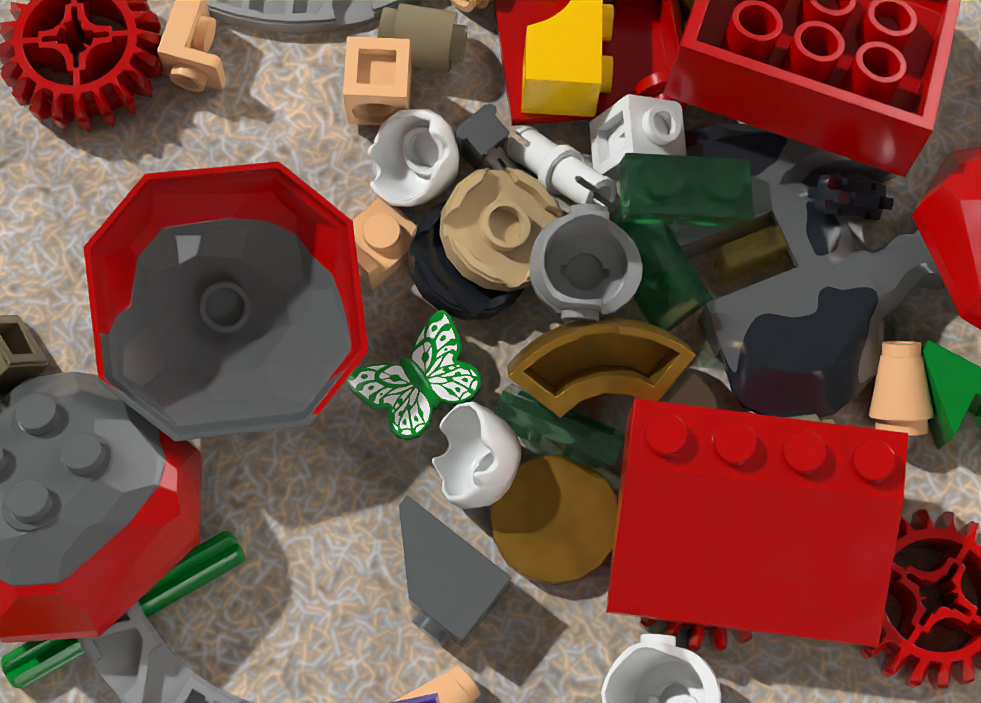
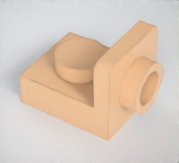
[157,0,226,92]
[353,197,416,291]

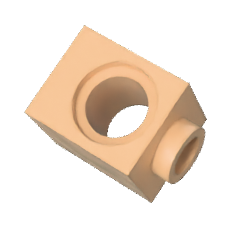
[343,36,412,125]

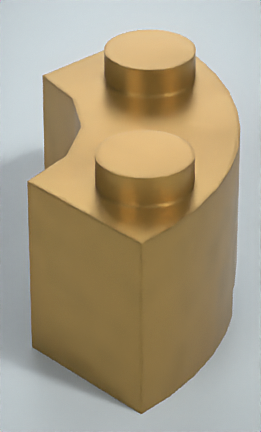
[507,317,696,418]

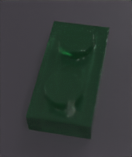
[619,153,755,228]
[609,192,713,332]
[494,384,625,469]

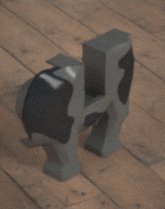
[633,124,946,418]

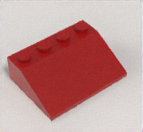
[663,0,961,177]
[606,398,908,648]

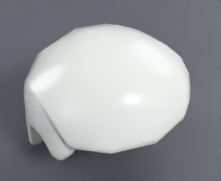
[367,109,459,207]
[432,401,521,509]

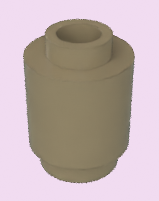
[377,3,468,73]

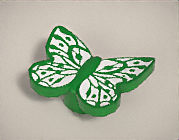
[345,310,481,441]

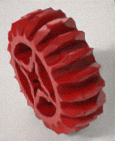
[0,0,163,133]
[860,509,981,690]

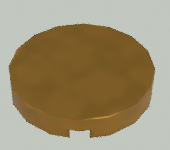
[490,454,618,586]

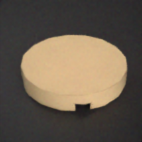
[439,167,563,292]

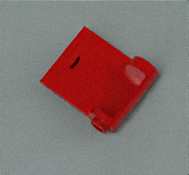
[493,0,689,126]

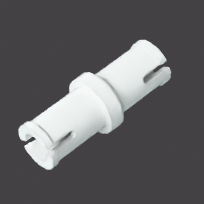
[507,125,617,208]

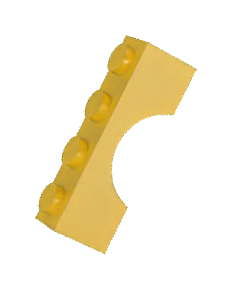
[521,0,614,117]

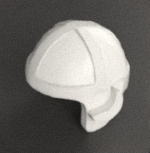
[601,634,721,703]

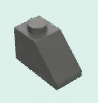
[399,495,512,647]

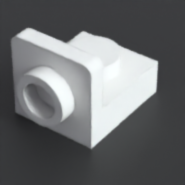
[589,94,687,183]

